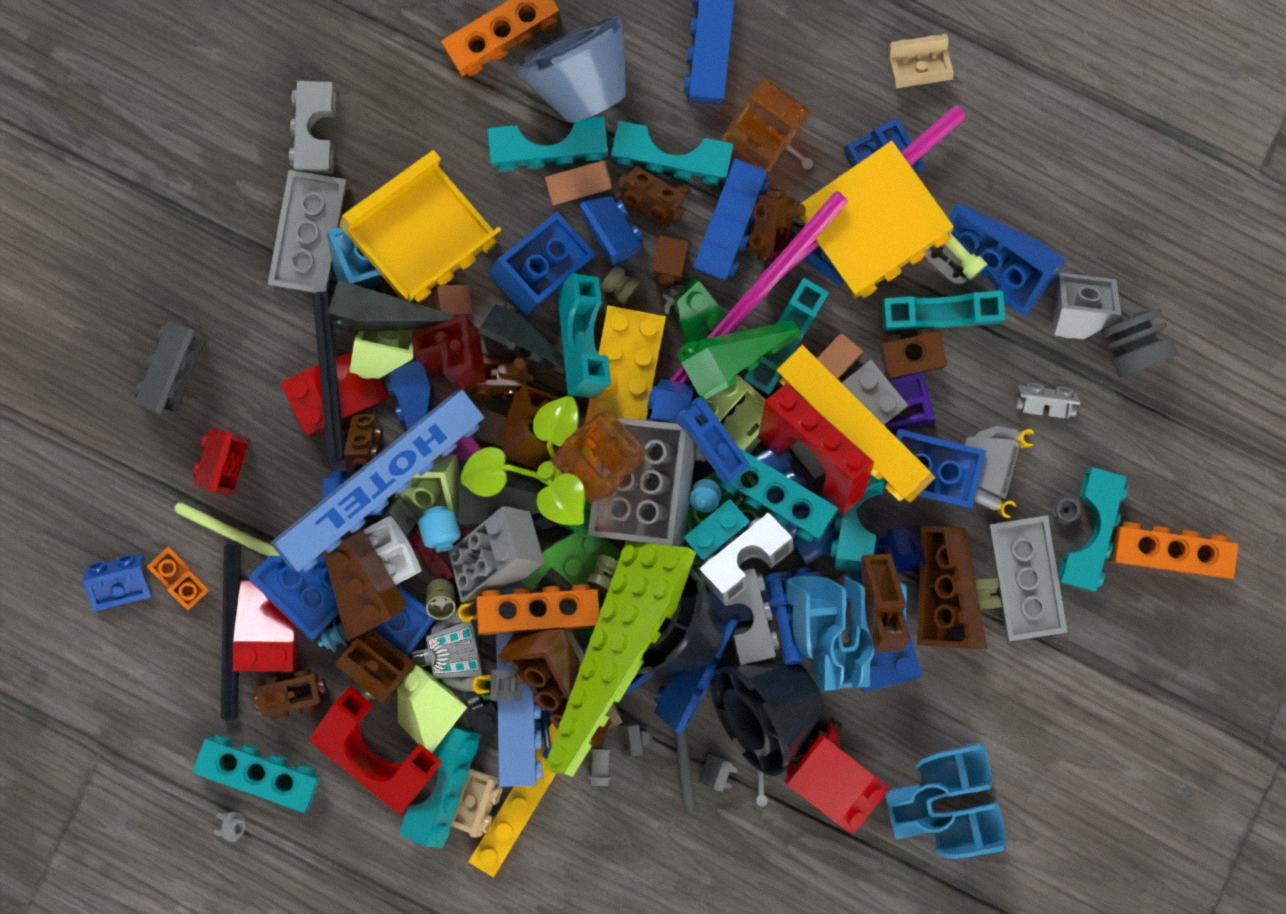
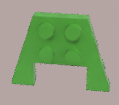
[518,531,621,642]

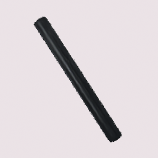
[313,292,345,462]
[220,544,241,720]

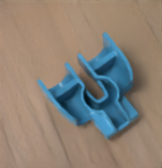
[787,573,907,691]
[885,741,1007,859]

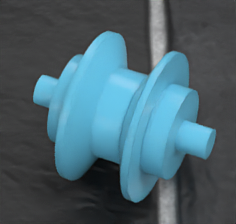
[690,479,722,513]
[317,620,348,653]

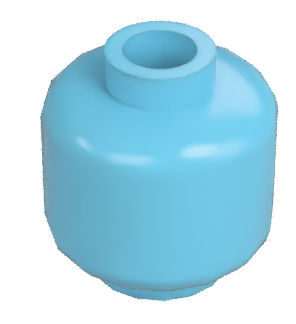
[418,506,461,552]

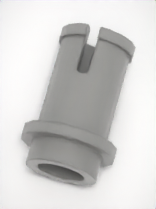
[588,749,612,786]

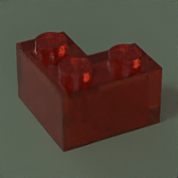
[411,315,486,390]

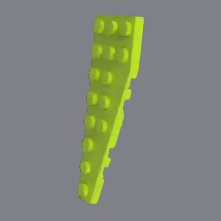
[544,541,696,777]

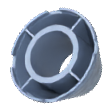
[513,16,626,122]

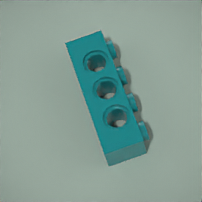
[716,447,838,543]
[192,734,321,813]

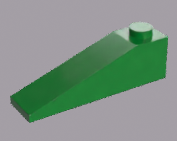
[676,320,802,400]

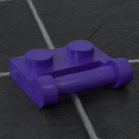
[884,372,935,432]

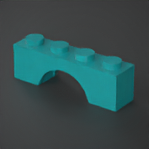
[487,117,608,172]
[611,120,733,186]
[557,273,611,399]
[744,278,829,397]
[880,291,1005,332]
[1058,467,1128,591]
[830,474,885,574]
[399,724,481,848]

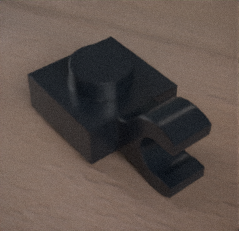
[464,691,498,741]

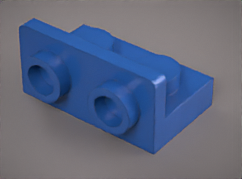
[82,554,152,611]

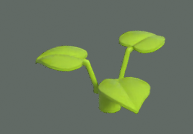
[461,396,586,525]

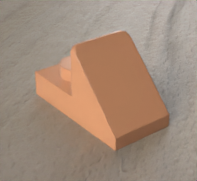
[413,285,473,317]

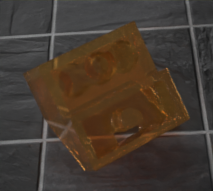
[721,77,812,173]
[551,410,648,503]

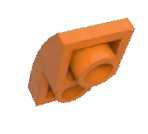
[147,545,210,611]

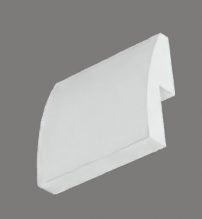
[363,516,422,585]

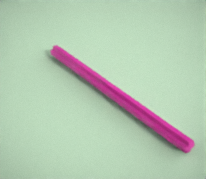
[759,105,966,278]
[671,191,848,384]

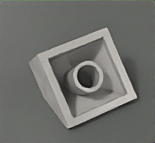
[1053,272,1122,339]

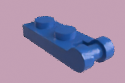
[675,397,750,484]

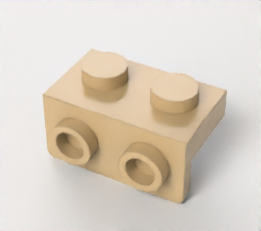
[888,34,954,88]
[451,768,502,838]

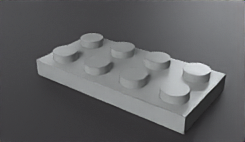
[268,170,348,294]
[790,360,908,479]
[988,515,1068,642]

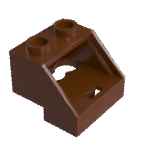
[501,385,574,469]
[335,629,416,703]

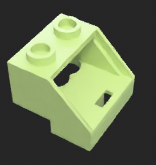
[696,375,765,454]

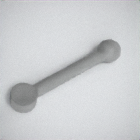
[764,126,813,170]
[756,770,768,807]

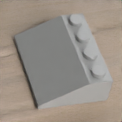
[588,417,696,547]

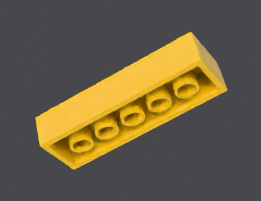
[575,305,666,485]
[777,345,935,503]

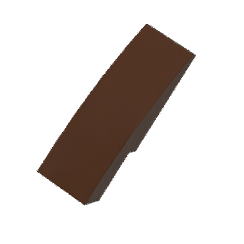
[861,554,910,653]

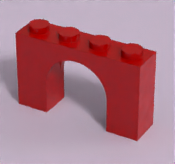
[757,384,874,515]
[308,686,443,816]

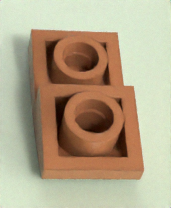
[545,160,613,205]
[817,333,864,381]

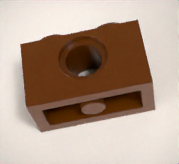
[652,236,689,287]
[879,328,947,380]

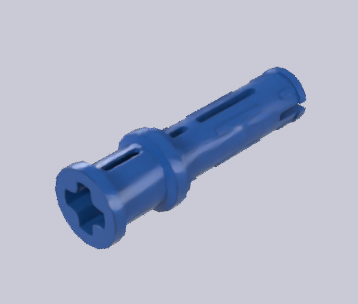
[764,572,804,665]

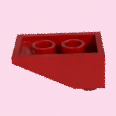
[280,351,390,438]
[192,428,250,495]
[233,581,299,672]
[784,734,890,835]

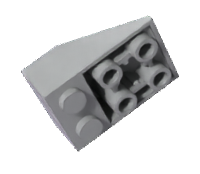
[448,506,544,603]

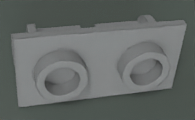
[1016,383,1080,419]

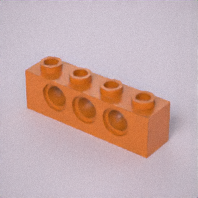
[441,0,561,77]
[1109,522,1239,579]
[476,585,599,635]

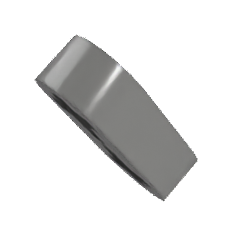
[923,244,969,286]

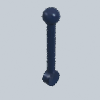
[541,706,551,759]

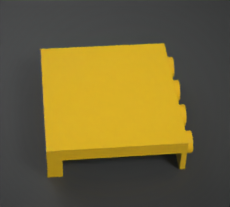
[797,141,954,299]
[339,150,502,304]

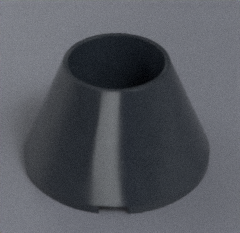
[637,567,724,674]
[710,660,824,777]

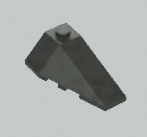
[328,280,454,331]
[478,303,566,378]
[458,459,548,528]

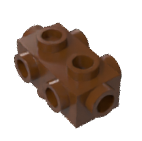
[616,166,691,227]
[749,188,806,262]
[462,356,534,401]
[342,414,383,476]
[253,669,328,720]

